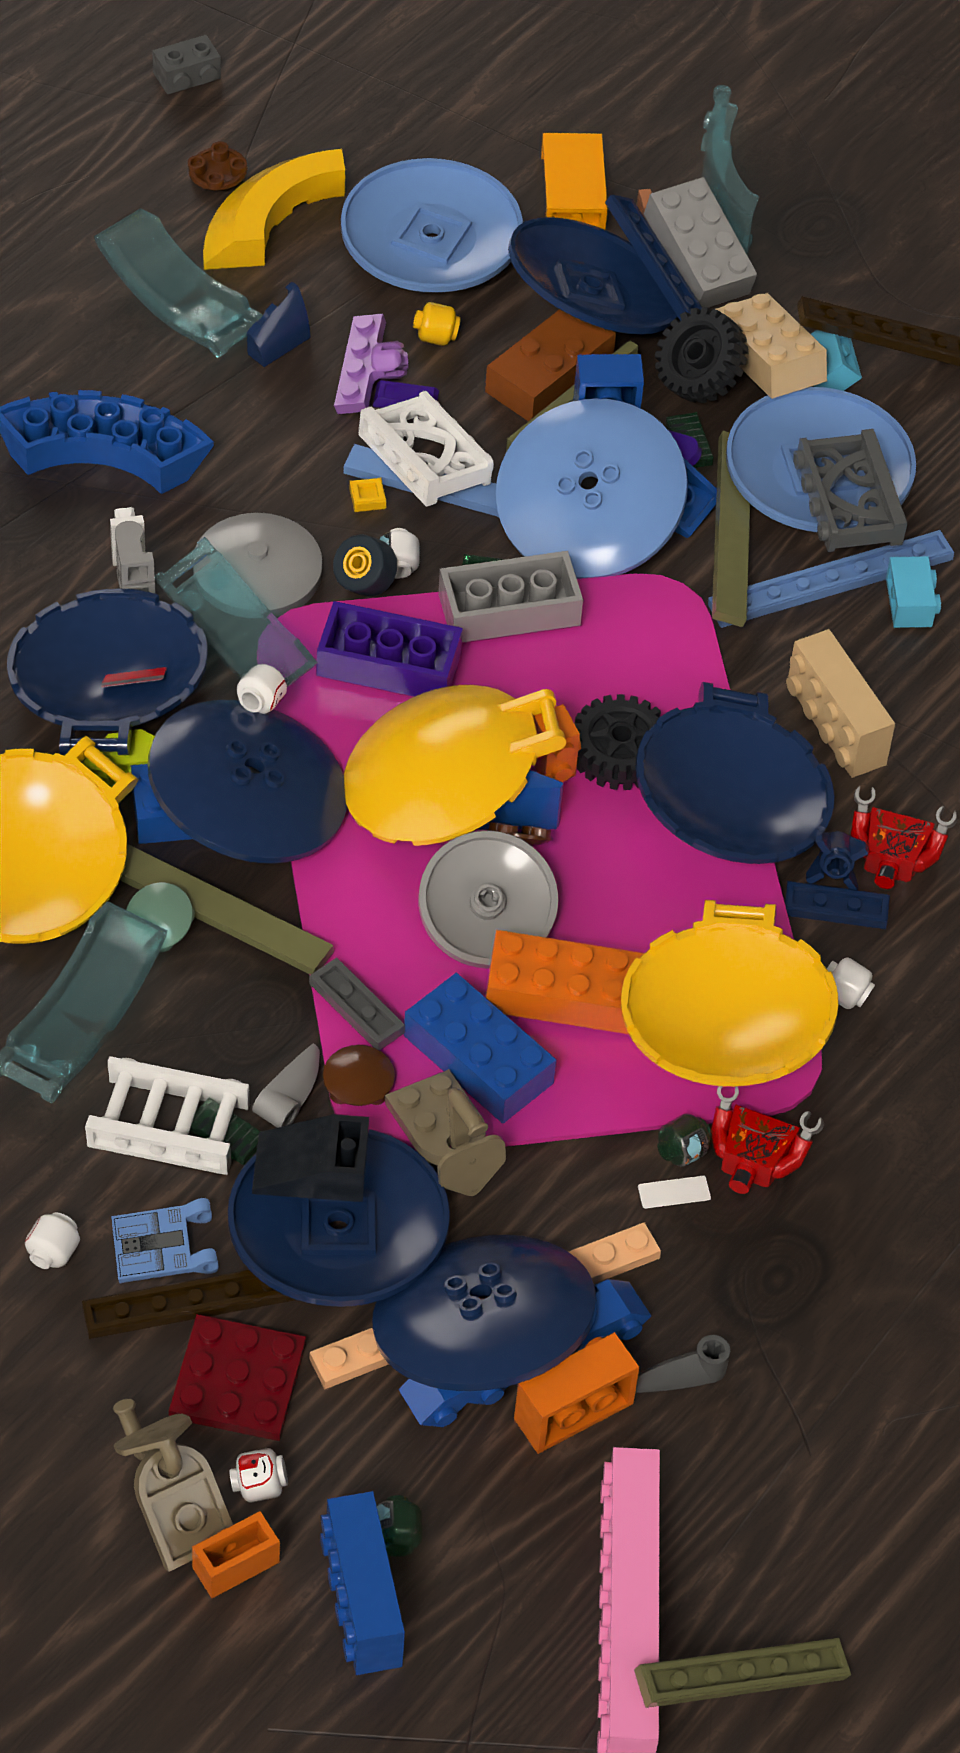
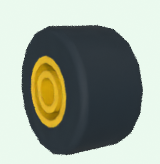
[333,534,397,597]

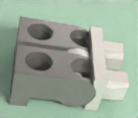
[110,507,155,593]

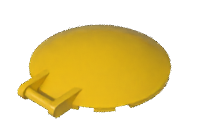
[344,685,566,846]
[0,736,138,944]
[621,900,838,1087]

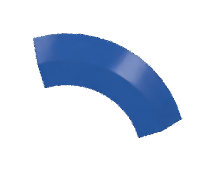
[0,390,214,494]

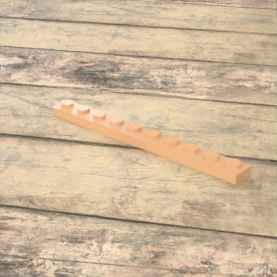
[309,1222,661,1389]

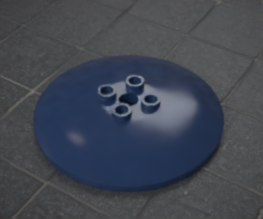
[508,217,678,334]
[147,700,347,863]
[228,1129,450,1307]
[372,1235,597,1391]

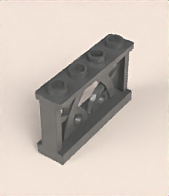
[793,429,907,552]

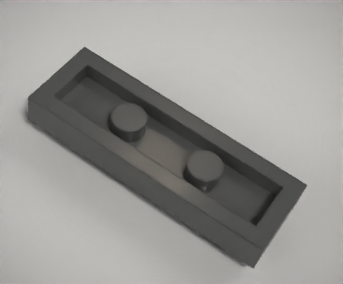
[309,957,405,1050]

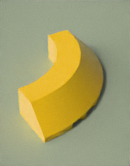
[203,149,345,270]

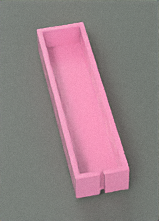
[597,1447,660,1753]

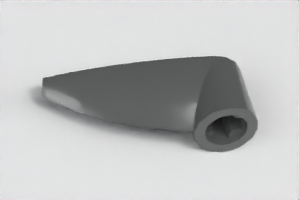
[635,1335,731,1393]

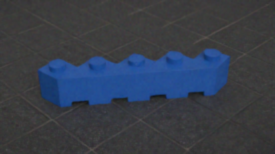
[398,1279,651,1427]

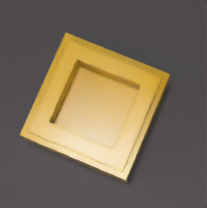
[349,478,386,512]

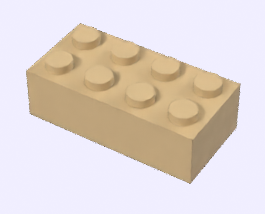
[716,293,827,399]
[786,629,895,778]

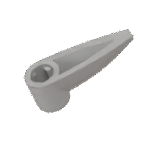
[252,1043,320,1128]

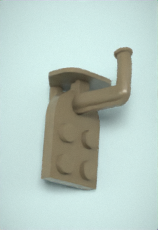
[385,1069,506,1196]
[113,1399,233,1572]

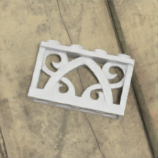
[358,391,494,507]

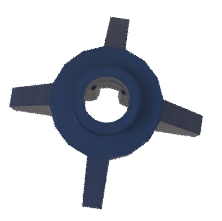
[806,831,869,890]

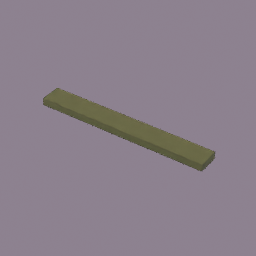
[712,431,750,627]
[120,844,334,975]

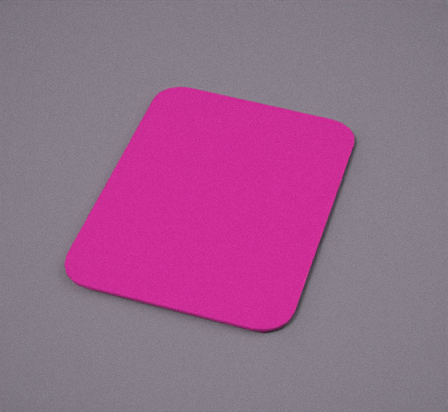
[258,573,822,1150]

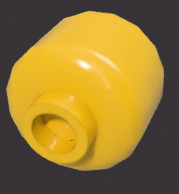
[413,302,460,346]

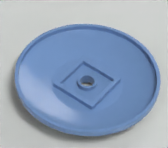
[341,158,523,292]
[726,387,916,532]
[496,398,688,579]

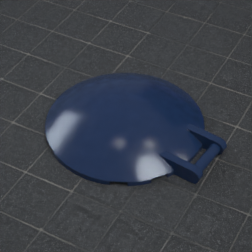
[7,588,208,755]
[635,682,834,864]

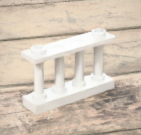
[85,1056,250,1175]

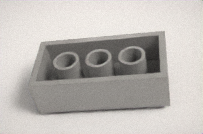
[644,177,757,308]
[438,551,583,642]

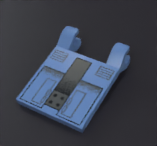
[111,1198,219,1283]

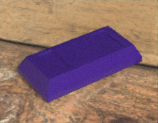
[373,380,439,408]

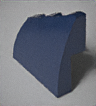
[247,282,310,367]

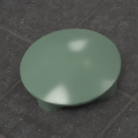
[125,882,195,952]

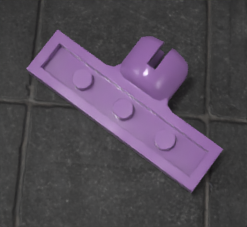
[334,313,408,414]

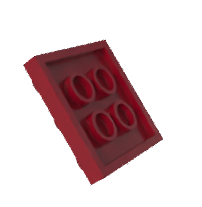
[168,1314,306,1441]

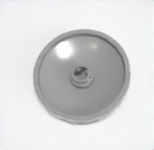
[192,513,322,620]
[418,831,558,968]

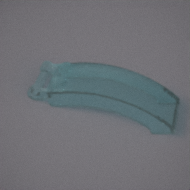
[701,85,759,256]
[94,208,263,358]
[155,537,318,688]
[0,901,168,1103]

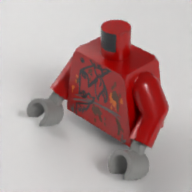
[851,786,958,889]
[710,1086,824,1194]

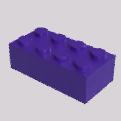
[316,601,463,697]

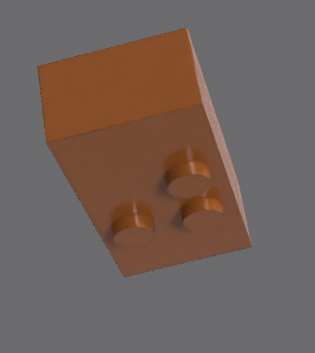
[485,309,616,421]

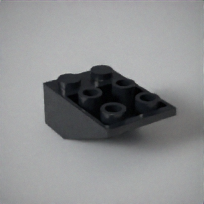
[252,1114,369,1202]

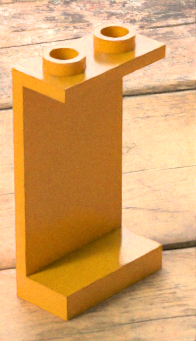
[541,133,607,230]

